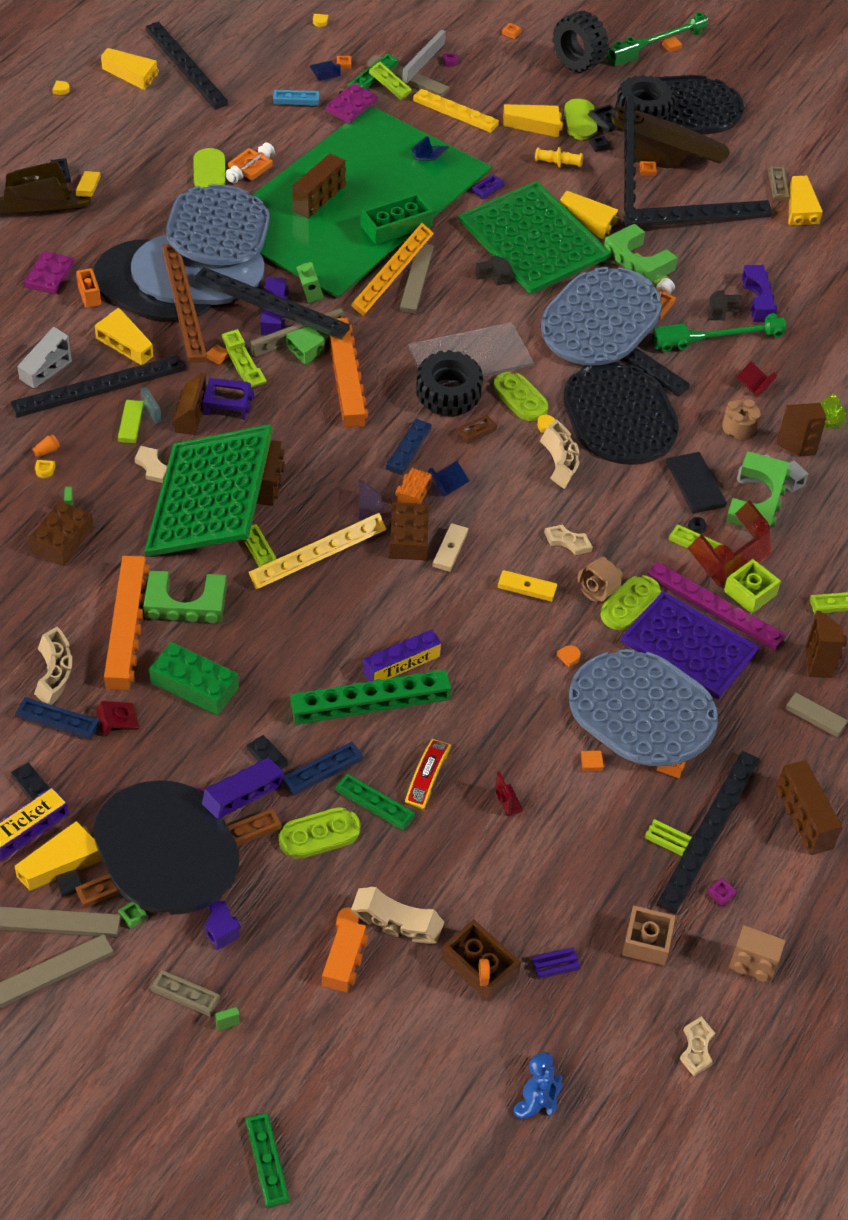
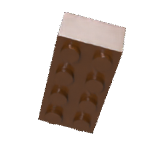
[292,153,346,219]
[776,760,842,855]

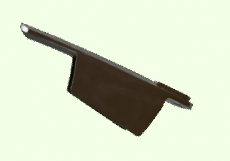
[612,107,730,169]
[0,161,91,213]

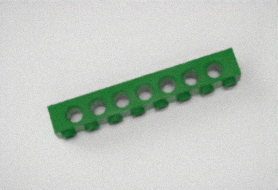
[290,670,451,725]

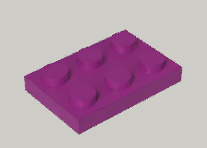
[326,83,378,124]
[23,251,75,294]

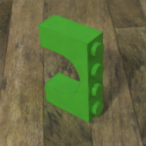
[604,224,678,282]
[726,451,791,533]
[143,571,227,623]

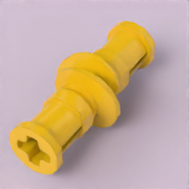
[535,147,584,168]

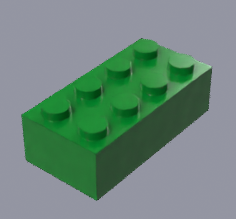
[361,193,433,245]
[149,642,239,716]

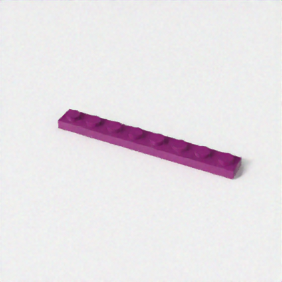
[646,562,786,651]

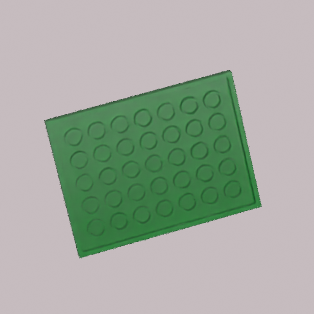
[458,181,611,295]
[144,424,273,556]

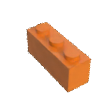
[322,919,369,993]

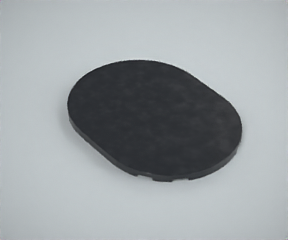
[654,75,744,134]
[94,239,214,322]
[563,362,679,465]
[94,780,239,915]

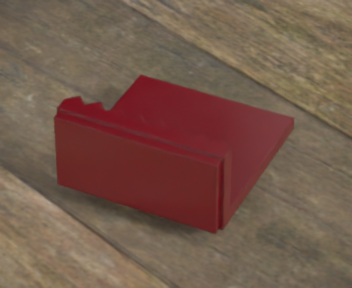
[736,361,777,397]
[96,701,140,736]
[495,771,523,816]

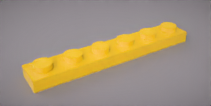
[413,89,499,133]

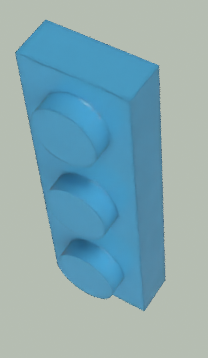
[273,90,319,106]

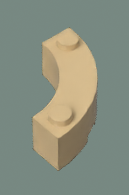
[540,419,580,489]
[34,626,72,705]
[351,887,444,944]

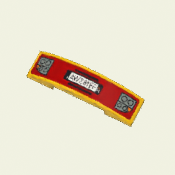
[405,739,451,810]

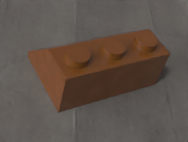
[172,372,207,435]
[776,403,827,456]
[805,610,847,678]

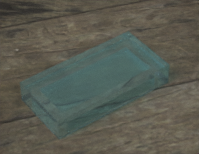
[140,387,161,424]

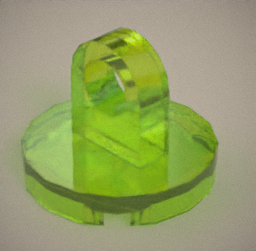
[817,394,846,429]

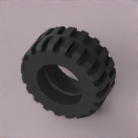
[552,11,609,72]
[615,75,675,121]
[416,350,483,416]

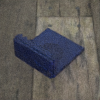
[310,61,341,81]
[411,136,449,160]
[428,461,470,497]

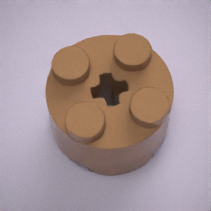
[722,399,761,440]
[578,557,623,602]

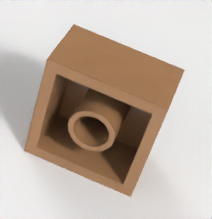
[622,906,676,966]
[729,925,786,983]

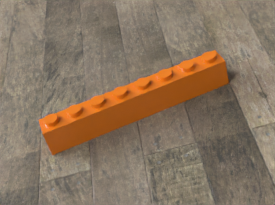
[329,317,368,428]
[104,556,149,690]

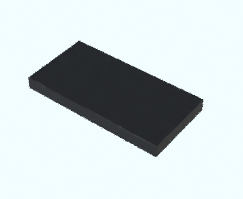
[666,452,727,514]

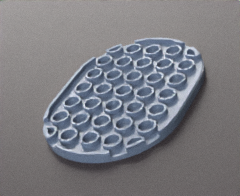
[166,184,270,265]
[131,235,264,305]
[541,267,661,365]
[569,649,718,766]

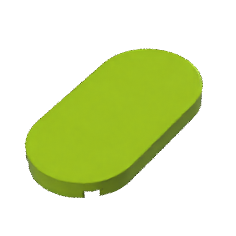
[564,99,598,140]
[193,148,226,188]
[493,372,548,421]
[600,575,661,630]
[279,807,360,859]

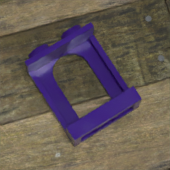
[202,378,254,420]

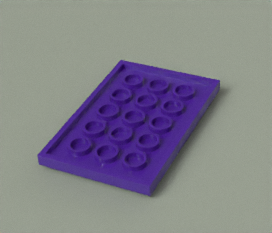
[620,591,760,700]

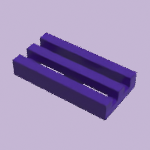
[471,174,505,199]
[531,947,580,979]

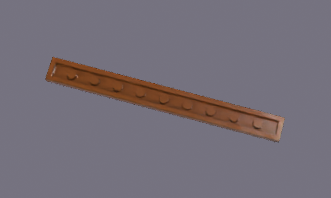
[162,244,207,363]
[75,808,281,909]

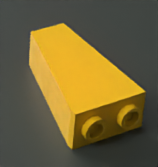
[101,48,159,90]
[503,104,563,137]
[788,175,823,226]
[560,191,619,240]
[95,308,153,365]
[14,821,102,891]

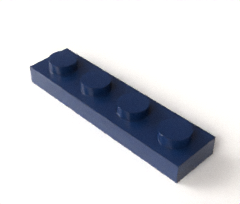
[386,419,432,475]
[16,697,99,740]
[282,742,363,796]

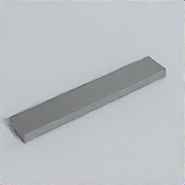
[402,30,446,83]

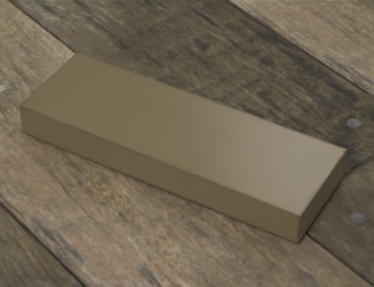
[768,166,790,201]
[785,692,848,737]
[150,970,221,1016]

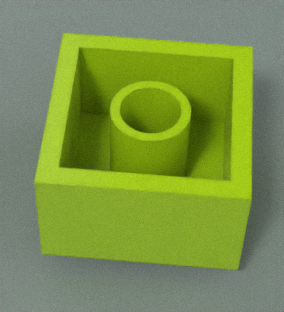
[724,559,781,614]

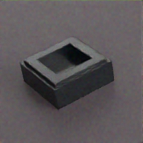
[589,136,610,152]
[56,869,82,897]

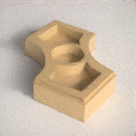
[135,446,167,483]
[544,525,593,555]
[680,1016,715,1076]

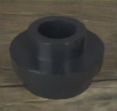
[688,517,707,534]

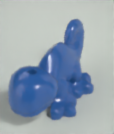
[514,1052,563,1119]

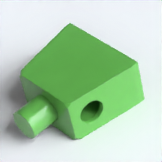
[296,262,324,303]
[286,327,329,365]

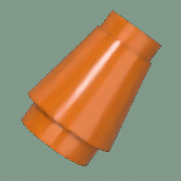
[32,435,60,458]

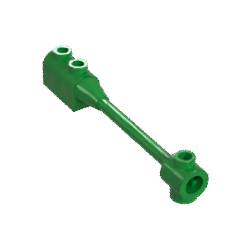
[606,12,708,67]
[651,313,786,352]

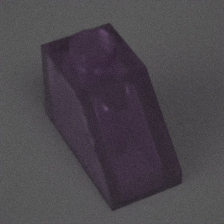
[359,480,385,520]

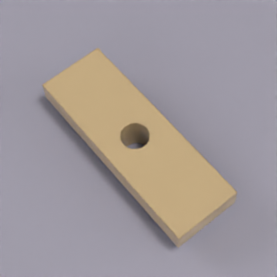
[433,523,469,572]

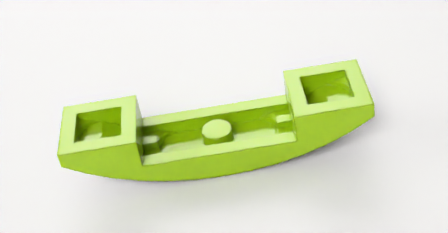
[222,329,267,388]

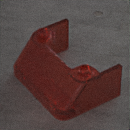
[688,500,772,588]

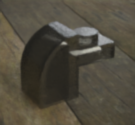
[475,256,513,286]
[707,290,742,321]

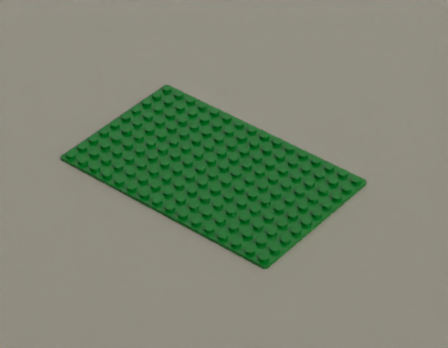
[251,106,491,298]

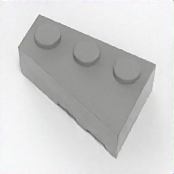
[17,327,72,389]

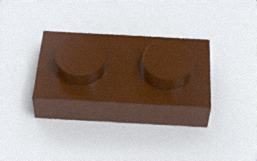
[458,415,497,444]

